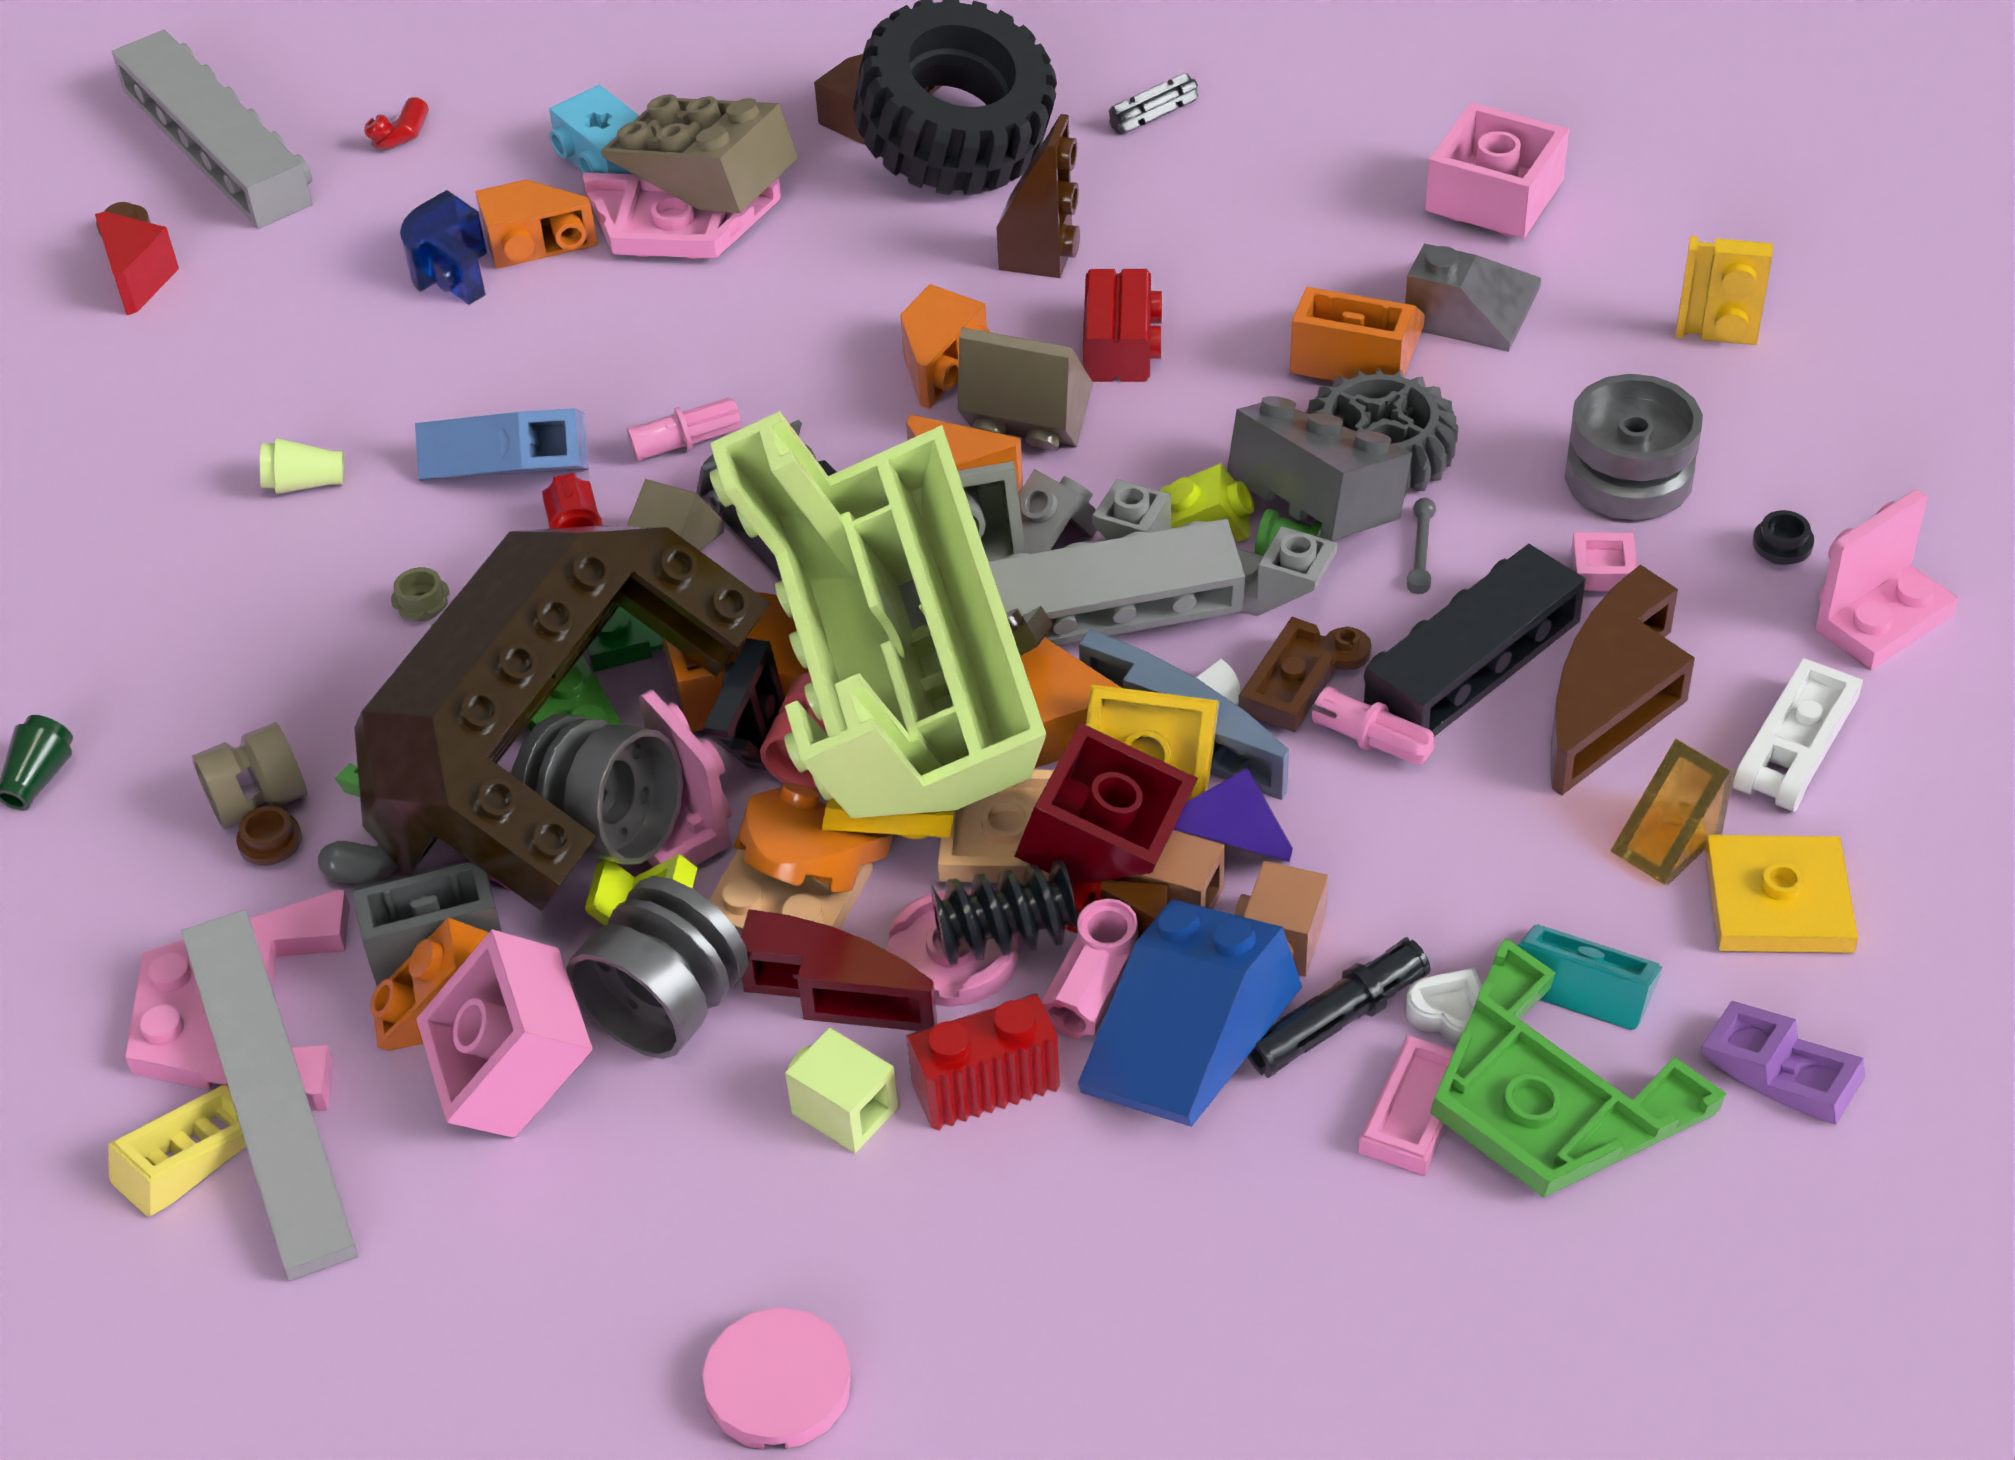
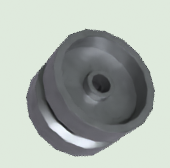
[1565,374,1703,521]

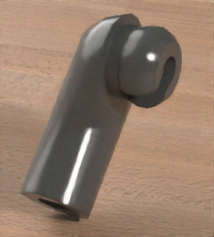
[318,841,400,886]

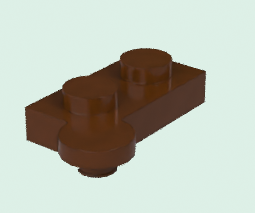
[1239,617,1372,733]

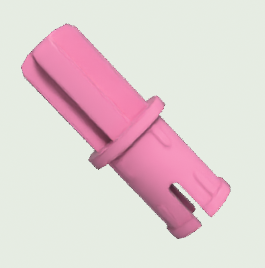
[627,398,741,462]
[1312,687,1435,765]

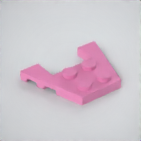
[125,890,350,1111]

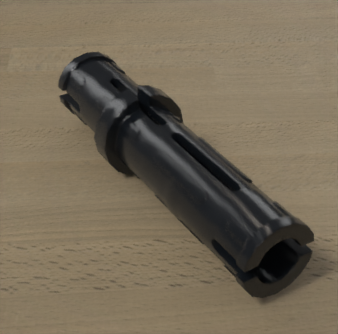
[1247,937,1431,1078]

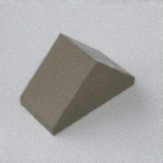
[627,479,724,551]

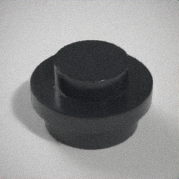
[1752,510,1815,565]

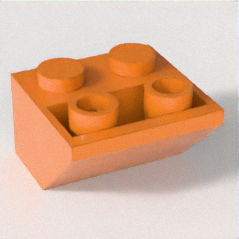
[1290,286,1425,381]

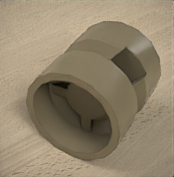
[191,722,308,830]

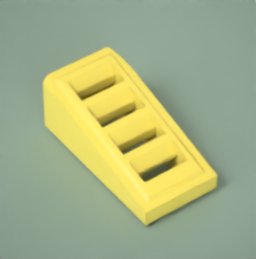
[108,1084,246,1217]

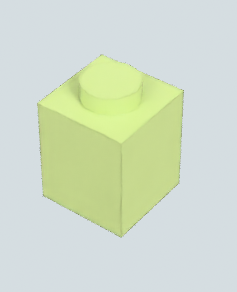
[785,1027,899,1153]

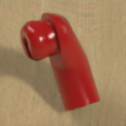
[364,97,429,150]

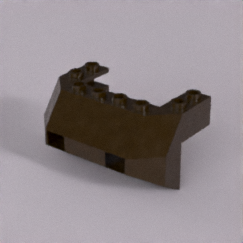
[354,526,770,911]

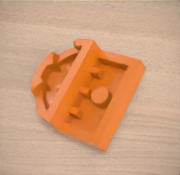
[734,783,894,892]

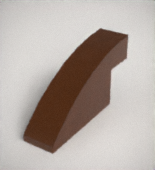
[1550,564,1695,796]

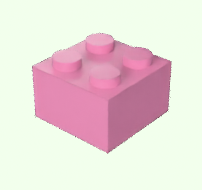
[1425,102,1569,239]
[416,929,593,1138]

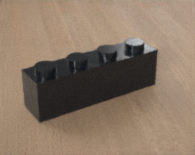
[1364,543,1586,737]

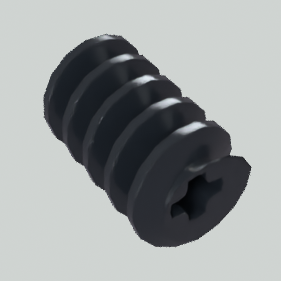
[931,860,1077,965]

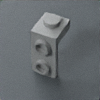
[1018,469,1097,554]

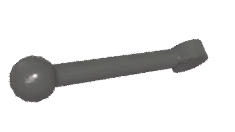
[1407,497,1436,594]

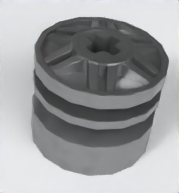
[512,714,683,865]
[566,876,749,1059]

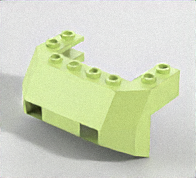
[710,411,1046,818]

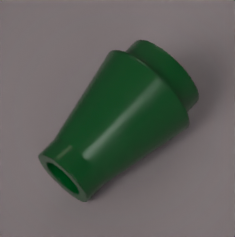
[0,715,73,811]

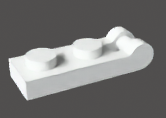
[1733,658,1863,812]

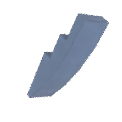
[1079,629,1289,800]

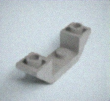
[1092,479,1338,616]

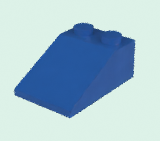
[1078,899,1302,1127]

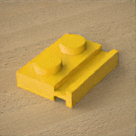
[1675,236,1773,345]

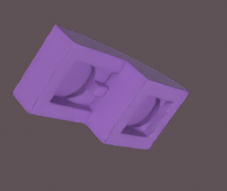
[1701,1001,1865,1125]

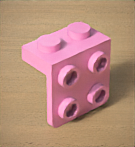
[639,690,732,867]

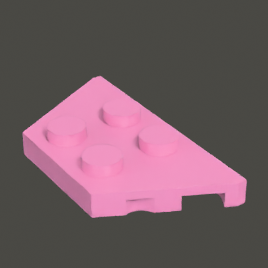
[582,172,781,259]

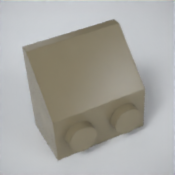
[958,327,1093,450]

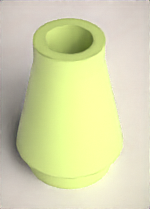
[260,438,344,494]

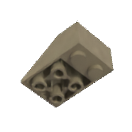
[600,94,798,213]

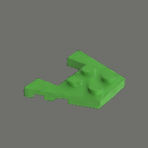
[1430,938,1727,1198]

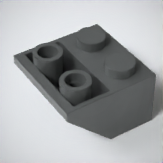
[352,858,502,986]

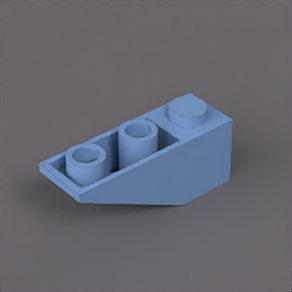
[415,408,589,480]

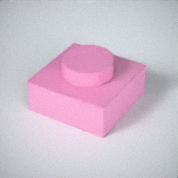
[1571,532,1637,591]

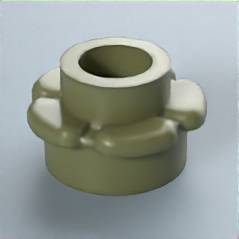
[391,567,450,621]

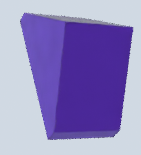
[1174,768,1293,862]

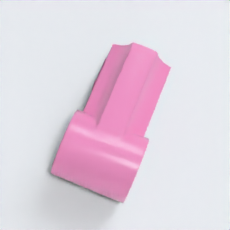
[1042,899,1138,1039]

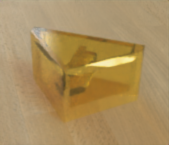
[1610,738,1734,885]

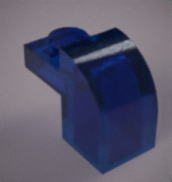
[400,190,487,305]

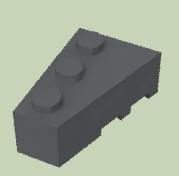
[1227,396,1412,541]

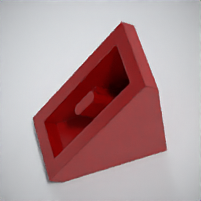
[95,211,179,315]

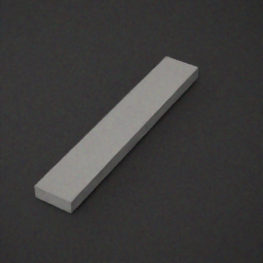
[181,909,358,1281]

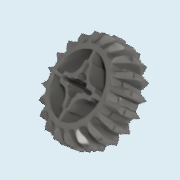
[1305,368,1458,498]

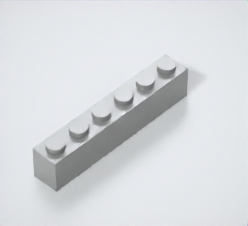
[111,29,313,229]
[899,518,1246,645]

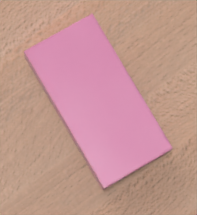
[1358,1035,1455,1176]

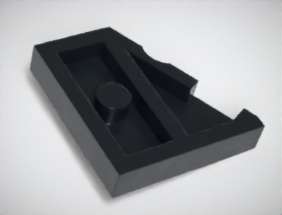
[703,638,785,770]

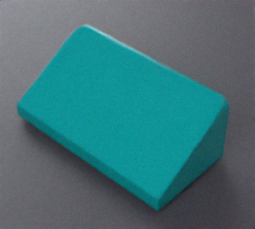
[1518,924,1662,1030]

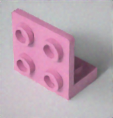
[1815,489,1958,670]

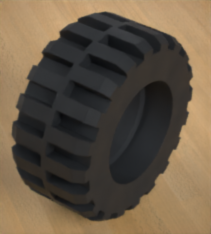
[853,0,1057,195]

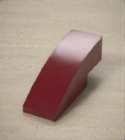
[741,909,937,1031]

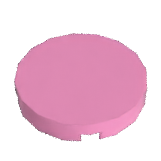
[887,891,1020,1007]
[702,1307,852,1450]

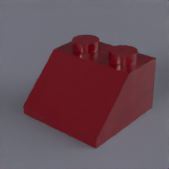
[1014,722,1198,885]

